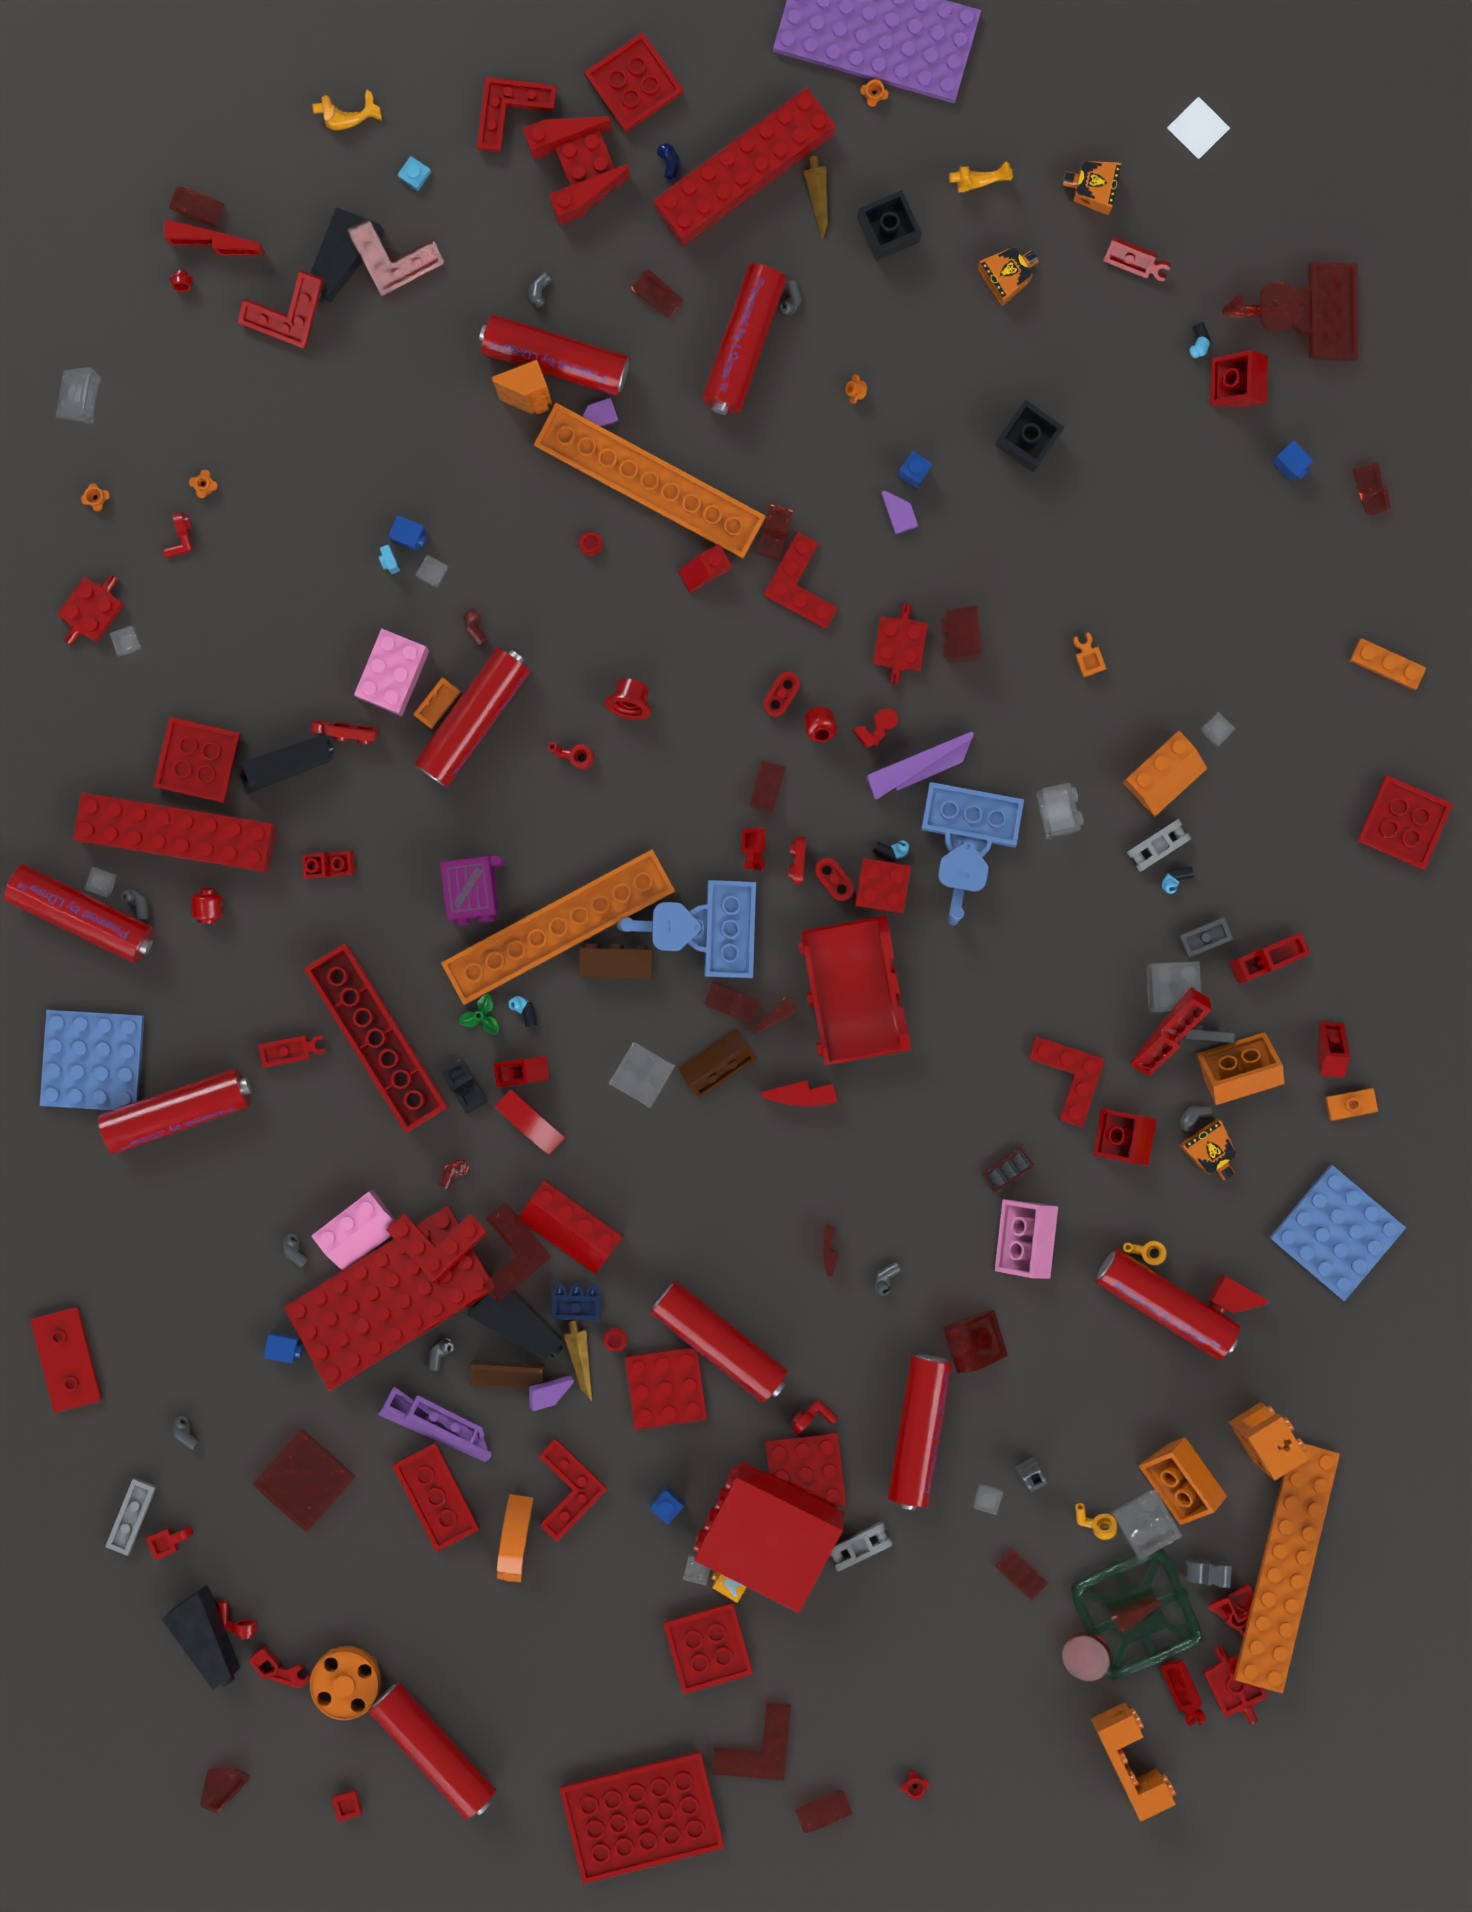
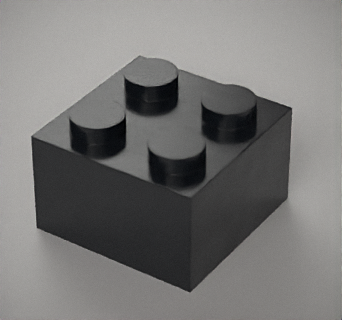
[857,190,922,261]
[995,399,1065,472]

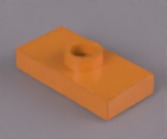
[413,677,462,730]
[1325,1088,1378,1121]

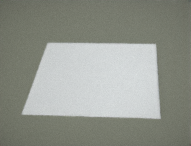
[1167,97,1230,159]

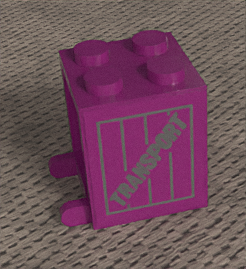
[440,855,505,926]

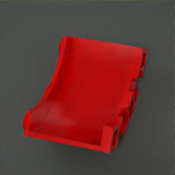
[798,916,911,1065]

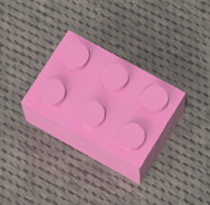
[354,628,429,716]

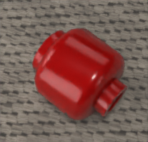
[804,707,837,742]
[191,887,223,924]

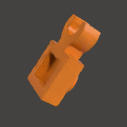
[1073,632,1107,678]

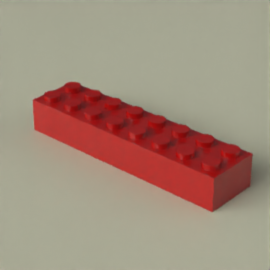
[654,87,836,247]
[73,792,277,873]
[304,943,450,1133]

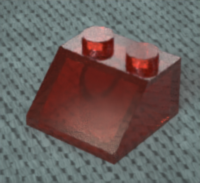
[941,605,981,663]
[943,1310,1008,1373]

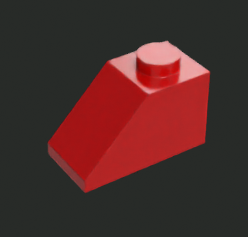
[678,544,731,593]
[1317,1022,1350,1077]
[493,1056,549,1087]
[1207,1274,1268,1314]

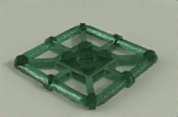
[1070,1547,1203,1681]

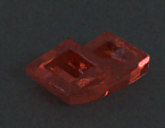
[169,185,224,227]
[1353,462,1391,516]
[756,504,793,560]
[704,983,760,1023]
[822,1223,839,1277]
[795,1790,852,1833]

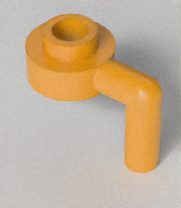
[1123,1241,1167,1266]
[1075,1503,1117,1540]

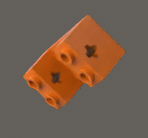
[1228,1402,1309,1480]
[1091,1702,1176,1822]

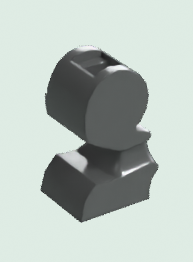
[1015,1457,1048,1493]
[1184,1558,1232,1588]

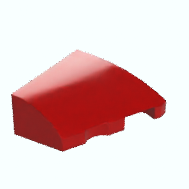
[1208,1583,1254,1637]

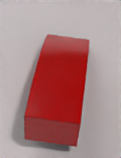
[1229,932,1310,984]
[760,1080,838,1106]
[494,1089,565,1155]

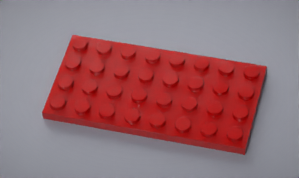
[284,1206,496,1391]

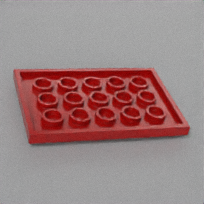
[559,1750,724,1884]

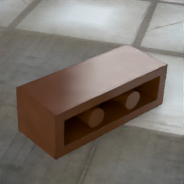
[579,944,653,979]

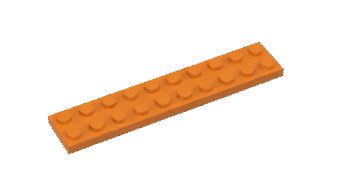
[534,403,766,559]
[441,849,675,1005]
[1233,1444,1340,1694]

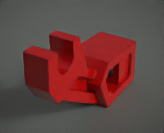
[248,1644,311,1688]

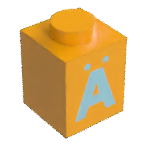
[711,1571,747,1603]

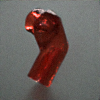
[463,609,487,645]
[439,1159,470,1189]

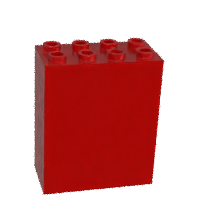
[693,1461,845,1613]

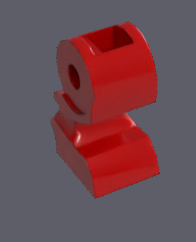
[852,708,898,750]

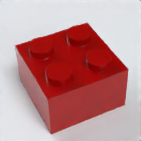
[854,858,911,915]

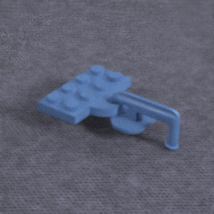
[921,782,1024,926]
[617,880,756,978]

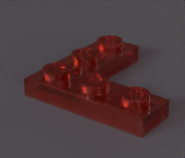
[347,219,445,296]
[482,1202,551,1303]
[712,1703,791,1781]

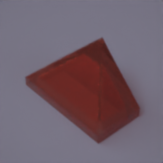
[200,1768,251,1814]

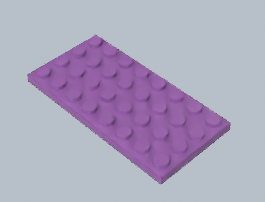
[773,0,981,104]

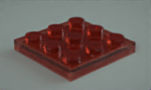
[252,1429,356,1533]

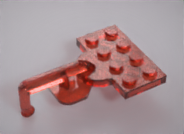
[1222,262,1359,361]

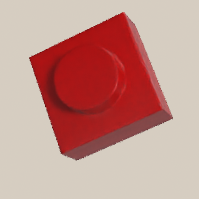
[332,1789,363,1822]

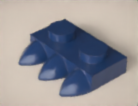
[551,1282,601,1321]

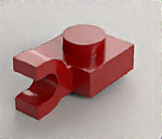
[741,828,766,870]
[145,1526,194,1561]

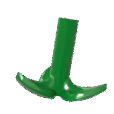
[458,993,500,1034]

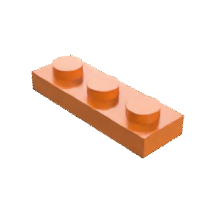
[1349,638,1426,690]

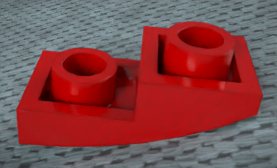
[302,851,356,879]

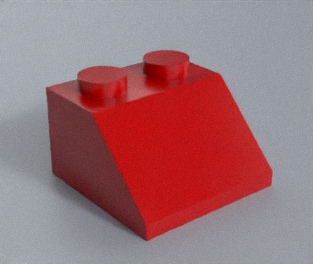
[1210,350,1268,407]
[1093,1108,1157,1166]

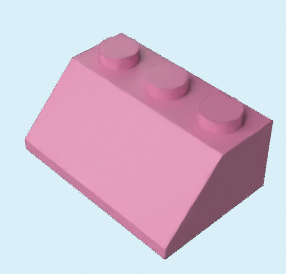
[311,1190,396,1271]
[995,1199,1058,1279]

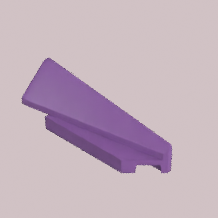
[866,731,974,800]
[378,1387,492,1462]

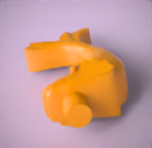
[312,89,382,131]
[949,161,1013,193]

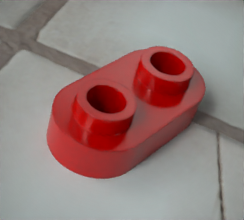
[763,672,800,717]
[788,836,806,885]
[815,858,854,901]

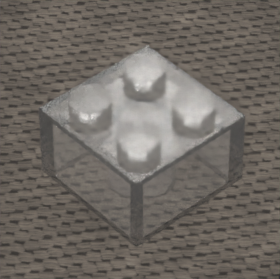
[1036,782,1083,840]
[1146,961,1201,1012]
[609,1042,675,1108]
[1112,1489,1182,1560]

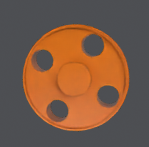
[310,1646,382,1720]

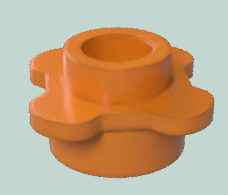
[860,78,888,107]
[845,374,867,404]
[189,470,218,498]
[81,483,110,512]

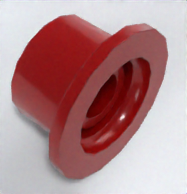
[604,679,651,720]

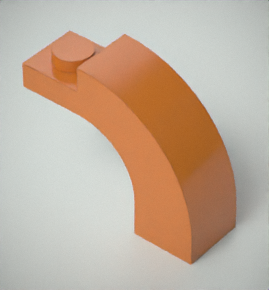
[497,1494,533,1583]

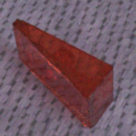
[630,268,683,319]
[749,761,785,813]
[752,995,796,1034]
[1109,1595,1161,1633]

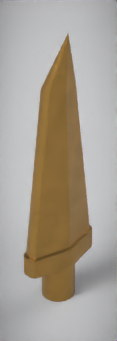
[803,156,829,239]
[563,1320,592,1401]

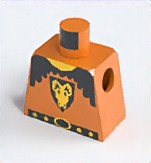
[1062,161,1122,215]
[977,247,1039,307]
[1179,1119,1237,1180]

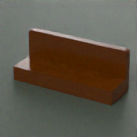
[678,1029,758,1100]
[470,1360,545,1389]

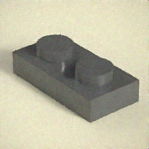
[1178,917,1233,958]
[1182,1025,1235,1043]

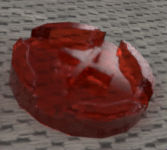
[1062,1632,1111,1681]

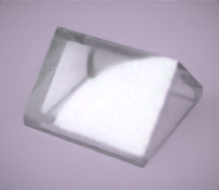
[56,367,101,424]

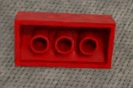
[518,1179,624,1274]

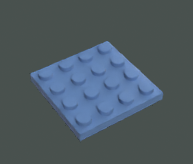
[40,1010,144,1110]
[1269,1165,1406,1301]

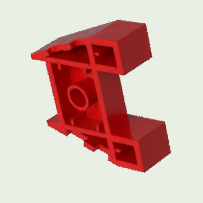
[523,116,630,226]

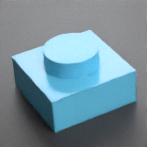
[397,156,431,191]
[378,545,400,574]

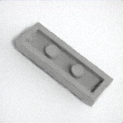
[105,1478,157,1556]

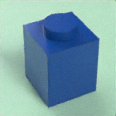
[1272,440,1314,482]
[897,451,933,490]
[388,515,428,552]
[264,1331,303,1364]
[650,1485,684,1525]

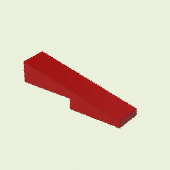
[164,219,264,256]
[1130,987,1211,1076]

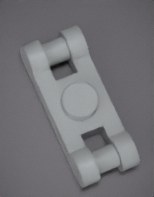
[1127,819,1192,872]
[830,1521,893,1571]

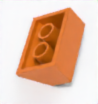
[491,360,553,414]
[1122,731,1207,817]
[1197,1032,1285,1105]
[1139,1437,1227,1525]

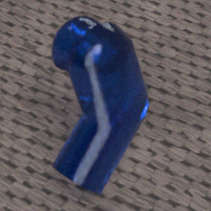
[657,143,680,180]

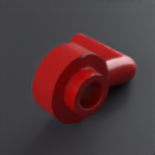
[163,512,192,558]
[548,742,595,770]
[791,1400,838,1435]
[218,1601,258,1639]

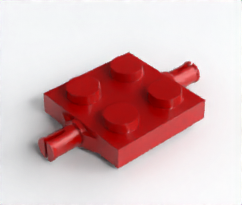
[57,574,125,646]
[873,603,928,685]
[1203,1644,1269,1724]

